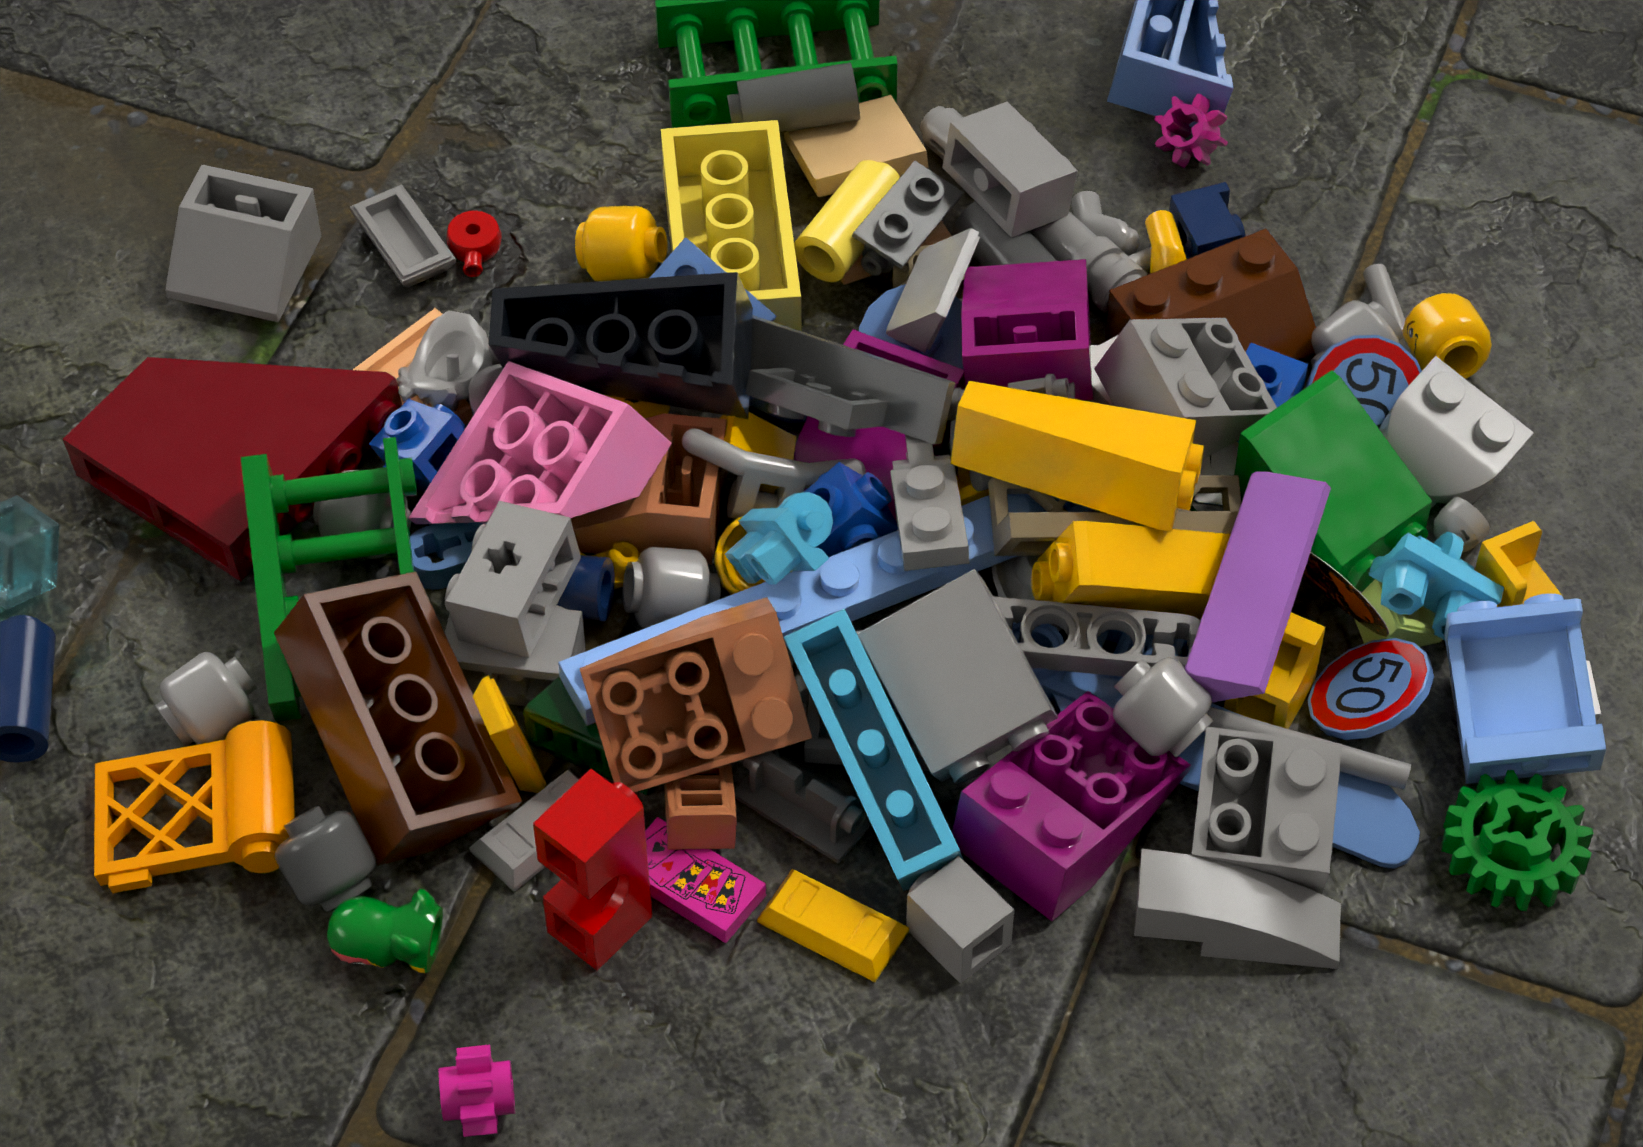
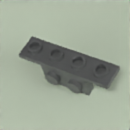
[745,315,955,444]

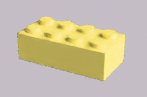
[661,120,802,331]

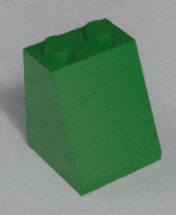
[1234,370,1432,604]

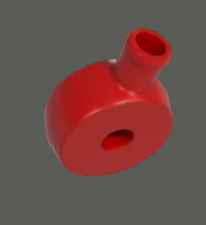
[446,211,502,277]

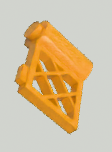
[94,720,295,893]

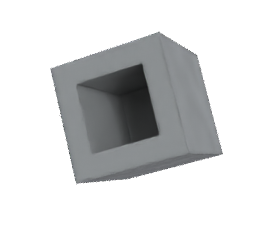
[906,856,1014,984]

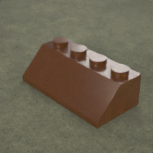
[274,572,522,866]

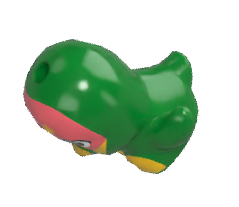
[327,889,443,973]

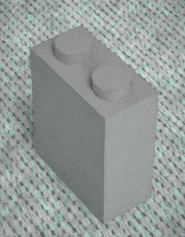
[857,569,1058,784]

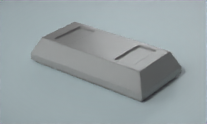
[350,184,456,288]
[469,769,580,892]

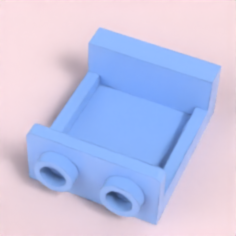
[1444,594,1606,784]

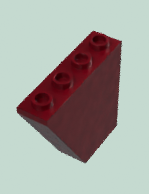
[63,357,402,582]

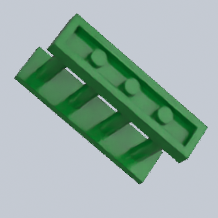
[654,0,898,128]
[241,437,417,722]

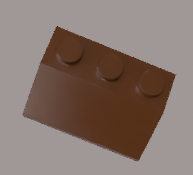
[1105,228,1316,363]

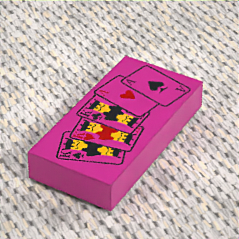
[645,817,766,943]

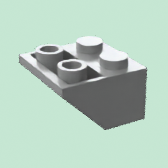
[165,165,322,322]
[1094,318,1277,459]
[1191,726,1342,895]

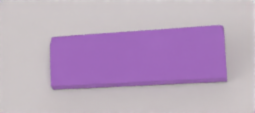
[1185,472,1331,702]

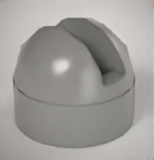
[1433,497,1490,552]

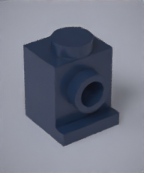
[1169,182,1245,260]

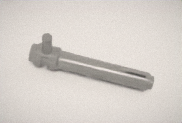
[920,106,1151,316]

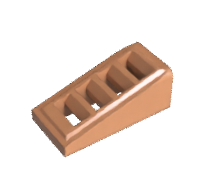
[664,763,737,850]

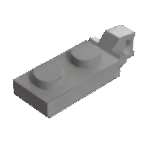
[891,434,970,571]

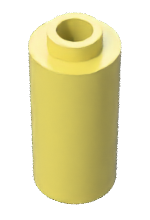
[794,160,900,282]

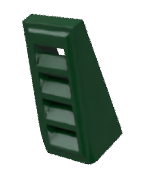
[523,677,657,795]

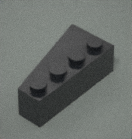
[488,272,753,419]

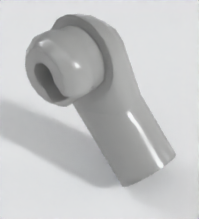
[1071,191,1140,256]

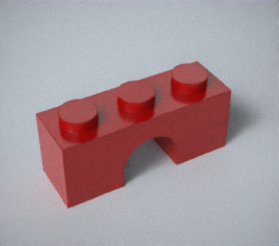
[533,769,652,971]

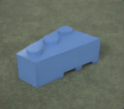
[1107,0,1234,127]

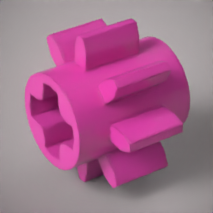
[1154,94,1228,168]
[439,1045,515,1137]

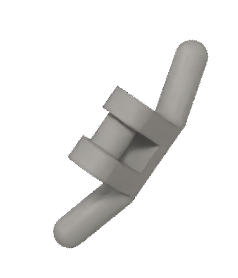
[682,428,865,519]

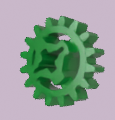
[1441,770,1593,911]

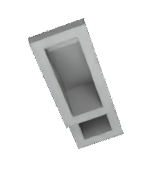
[1134,849,1341,969]

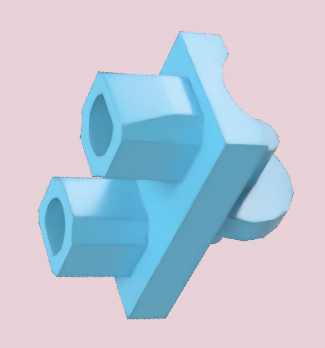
[725,492,833,584]
[1369,532,1504,640]

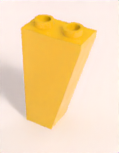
[951,381,1204,532]
[1031,521,1231,619]

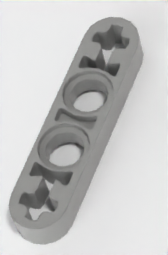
[993,596,1201,677]

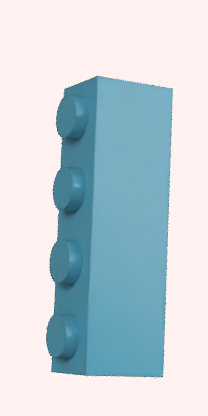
[784,608,963,891]

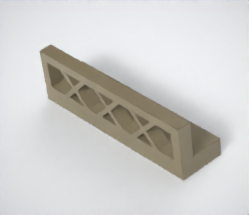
[988,475,1241,556]

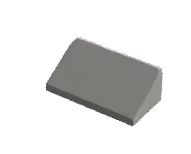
[886,228,980,353]

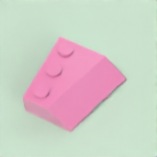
[408,361,672,524]

